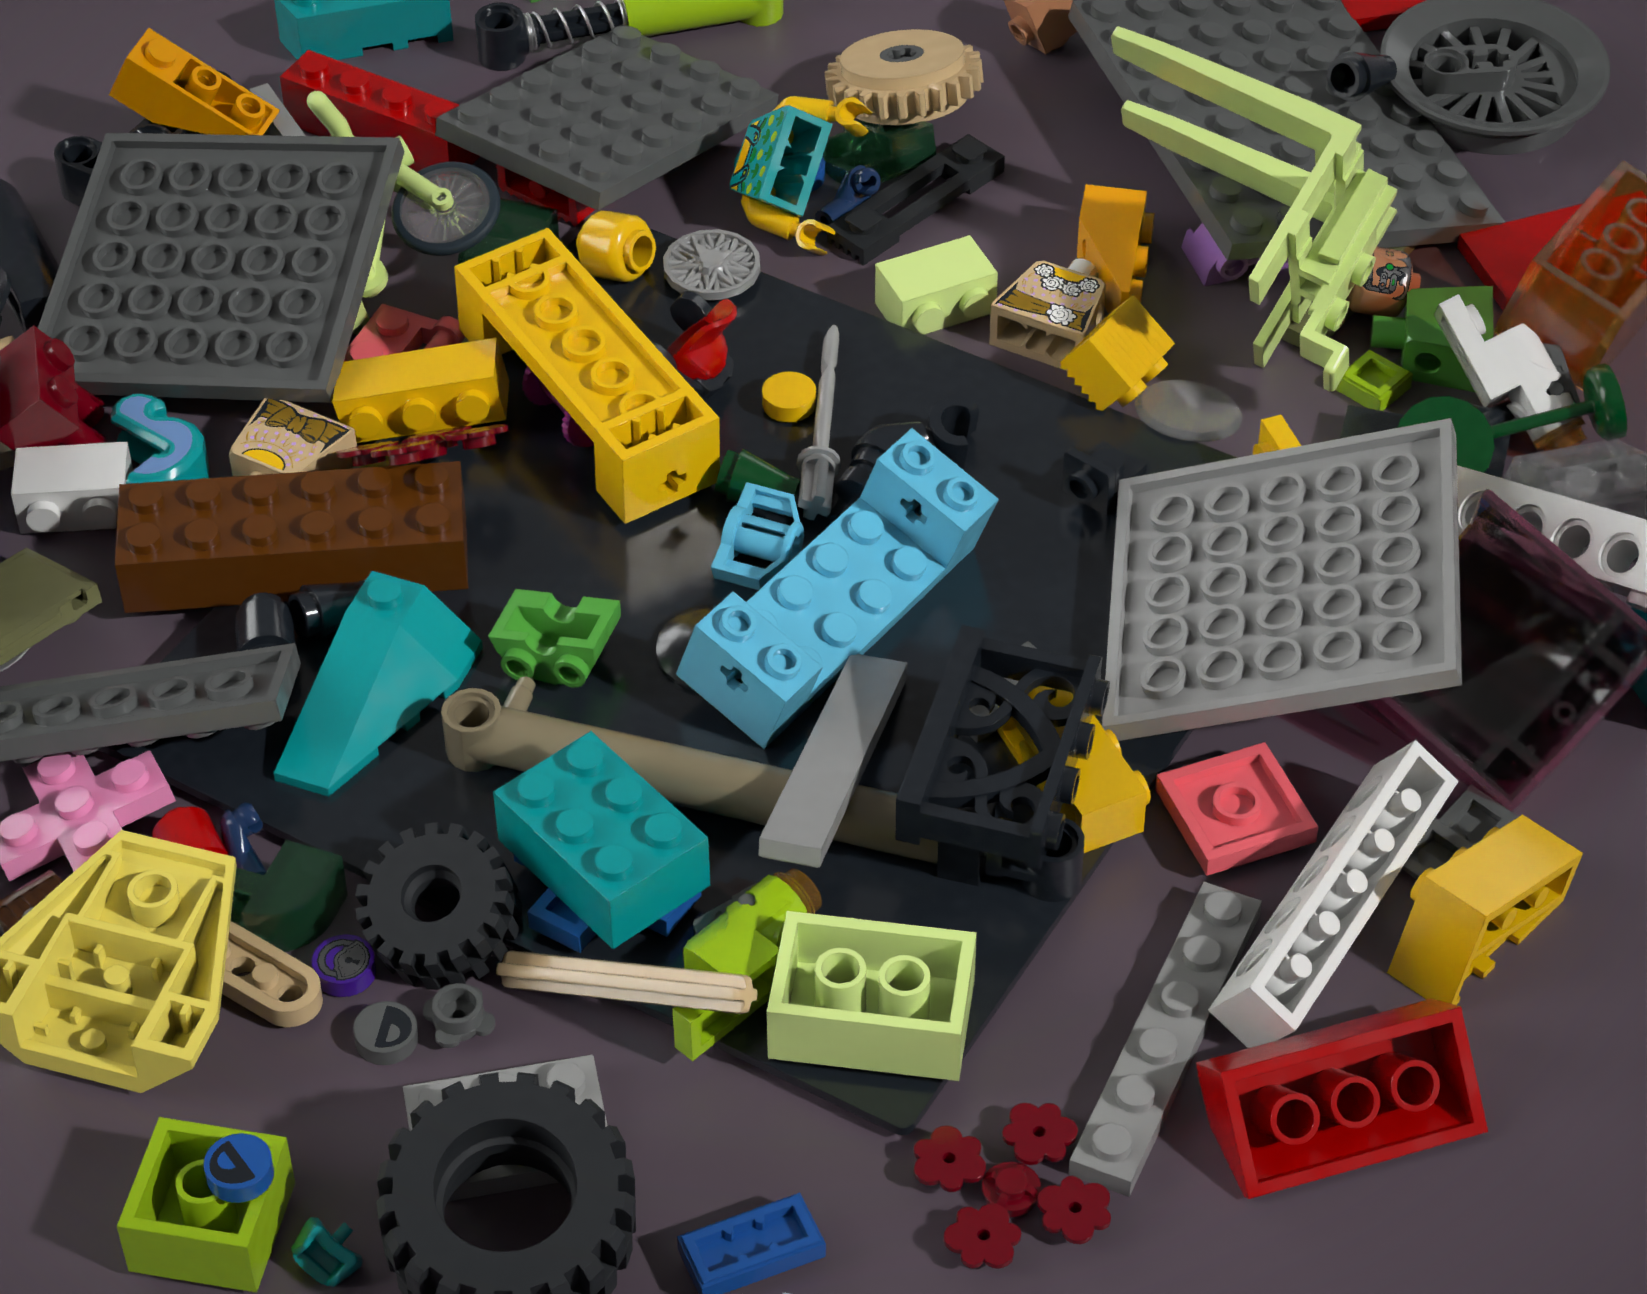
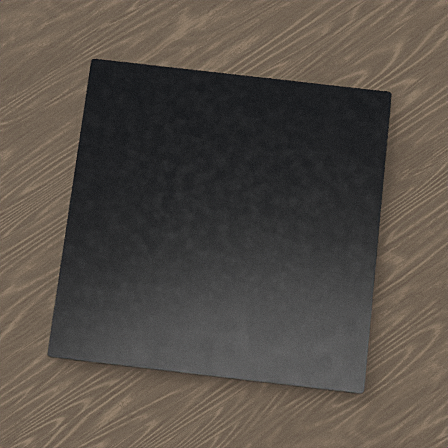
[99,228,1237,1135]

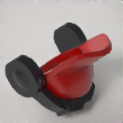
[651,291,737,400]

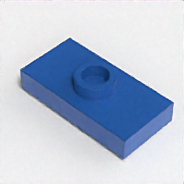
[677,1192,826,1294]

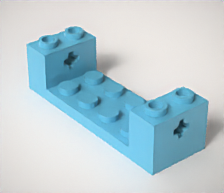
[676,428,999,749]

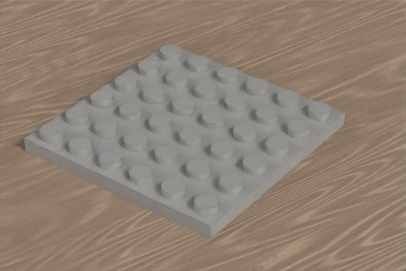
[1102,418,1462,741]

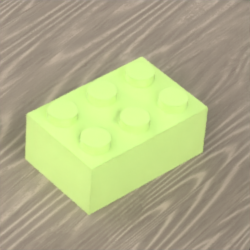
[767,911,977,1081]

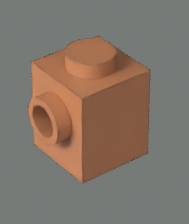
[1003,0,1077,54]

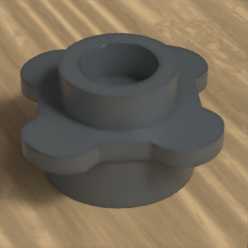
[423,983,495,1048]

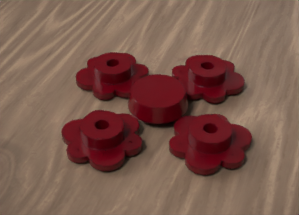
[336,424,509,466]
[914,1103,1111,1269]

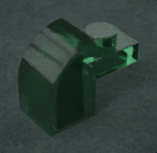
[230,840,348,952]

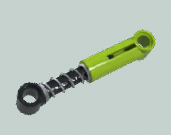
[475,0,784,71]

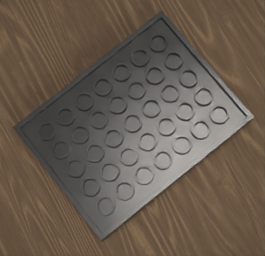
[1068,0,1506,260]

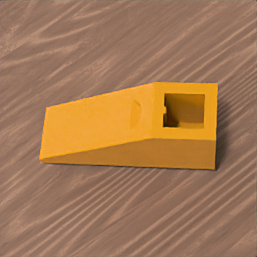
[109,28,280,135]
[1077,184,1155,314]

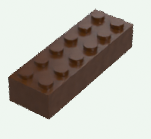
[115,461,469,613]

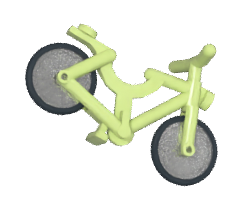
[306,91,501,335]

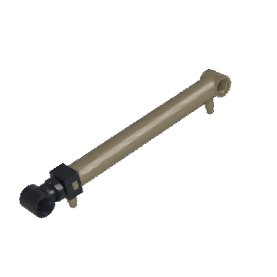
[441,676,1085,902]

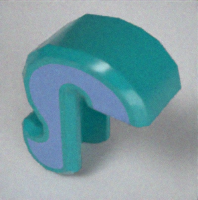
[111,394,210,484]

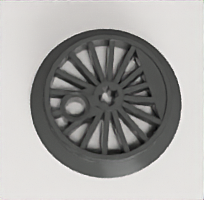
[1380,0,1611,155]

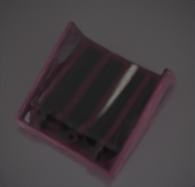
[1352,489,1647,812]

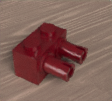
[0,326,108,452]

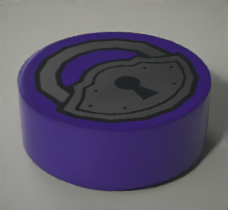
[312,934,376,997]

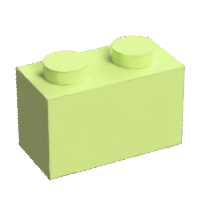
[875,235,998,335]

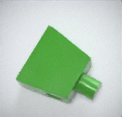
[1370,286,1494,393]

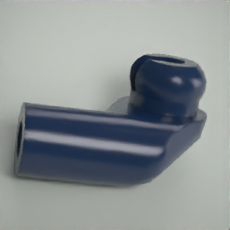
[815,165,881,232]
[219,802,271,895]

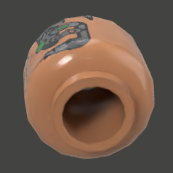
[1346,246,1421,317]

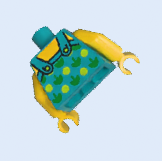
[729,96,873,256]

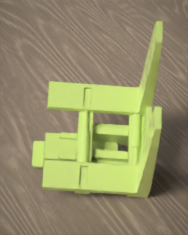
[1111,26,1397,392]

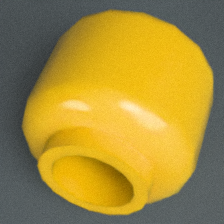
[576,211,656,282]

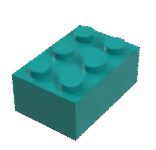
[493,731,710,949]

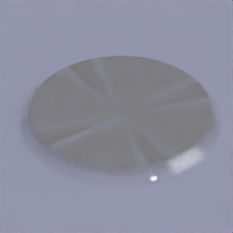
[1135,380,1242,442]

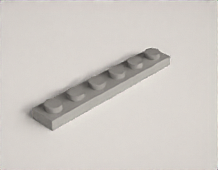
[1068,882,1262,1197]

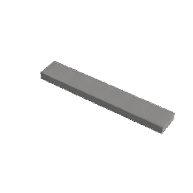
[759,654,908,868]

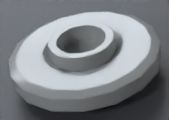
[663,229,760,300]

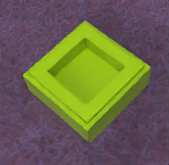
[1336,350,1413,411]

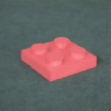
[1155,742,1318,876]

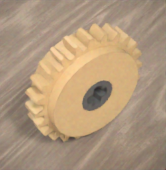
[825,29,984,125]

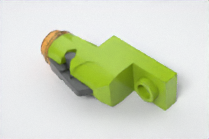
[673,869,822,1062]

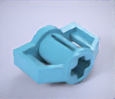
[711,482,804,590]

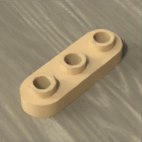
[222,920,323,1027]

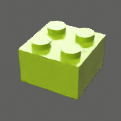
[117,1117,295,1293]

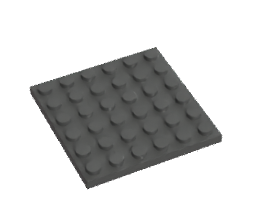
[38,133,405,403]

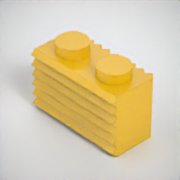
[1060,295,1175,411]

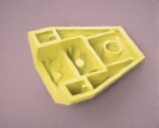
[0,830,237,1093]

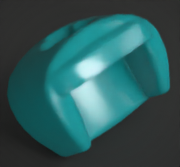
[291,1217,363,1287]

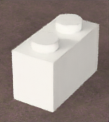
[11,441,133,534]

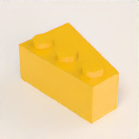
[1387,814,1583,1005]

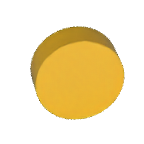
[762,371,816,423]

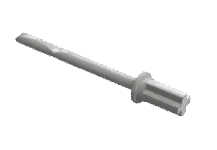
[797,325,841,520]

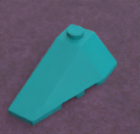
[274,571,483,797]

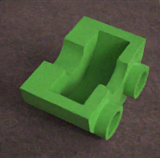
[488,589,621,688]

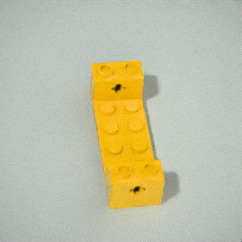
[454,228,720,524]

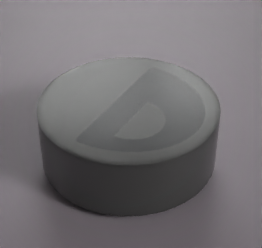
[353,1001,418,1065]

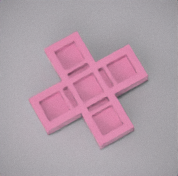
[0,750,176,882]

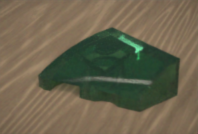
[823,120,936,184]

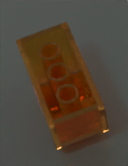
[1494,160,1647,391]

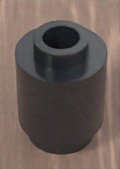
[235,592,295,651]

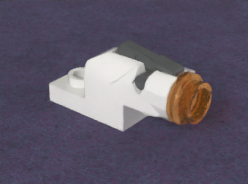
[1434,294,1588,460]

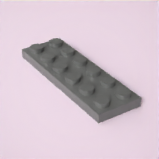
[0,643,301,763]

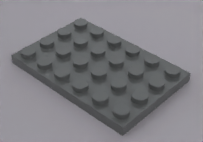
[435,26,779,211]

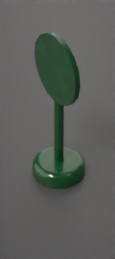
[1398,363,1628,473]

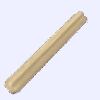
[496,951,758,1014]

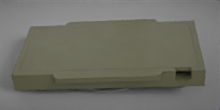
[0,547,102,672]

